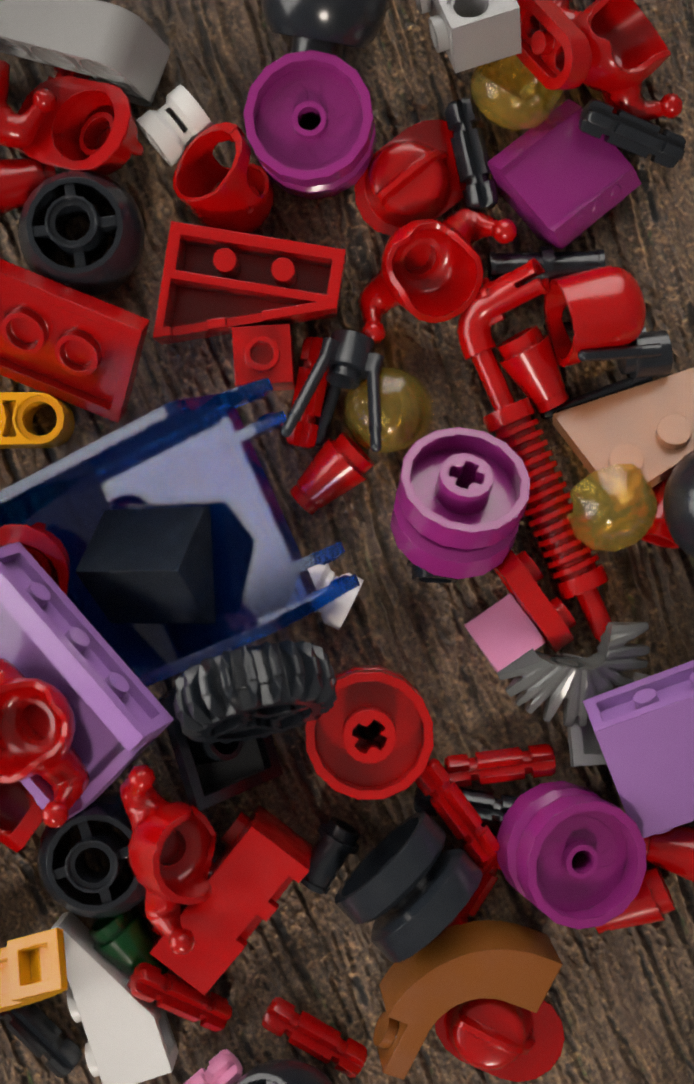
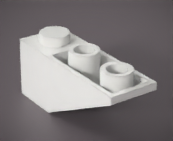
[51,911,179,1084]

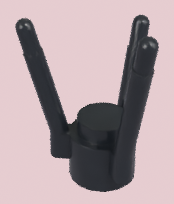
[540,322,673,420]
[281,330,384,452]

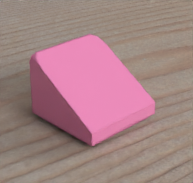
[464,593,546,673]

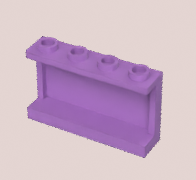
[0,542,174,819]
[583,660,694,838]

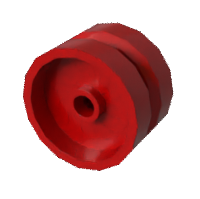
[305,665,434,800]

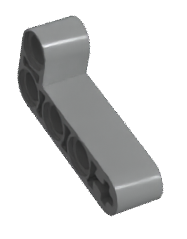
[0,0,171,107]

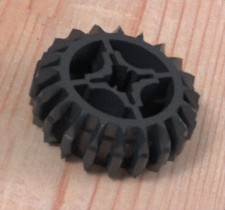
[173,640,337,745]

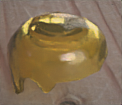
[470,55,564,131]
[344,367,433,453]
[567,464,658,552]

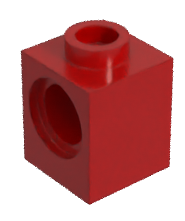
[232,324,295,393]

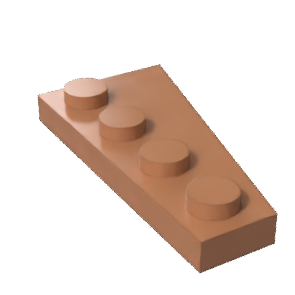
[552,367,694,509]

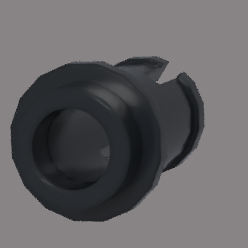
[300,817,360,895]

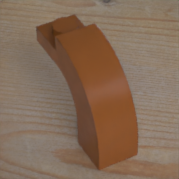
[373,920,563,1080]

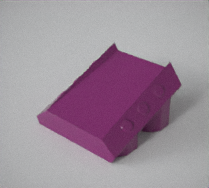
[487,99,641,250]

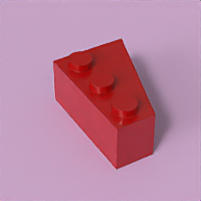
[153,221,346,345]
[150,805,312,996]

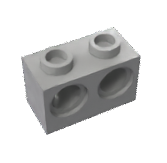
[415,0,522,73]

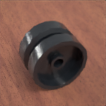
[335,810,483,963]

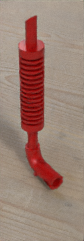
[457,258,612,642]

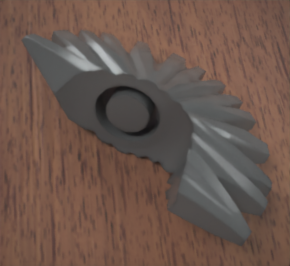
[497,622,650,727]

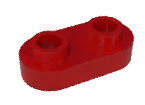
[516,0,592,90]
[493,550,577,653]

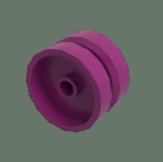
[244,50,377,200]
[390,427,530,579]
[496,781,647,929]

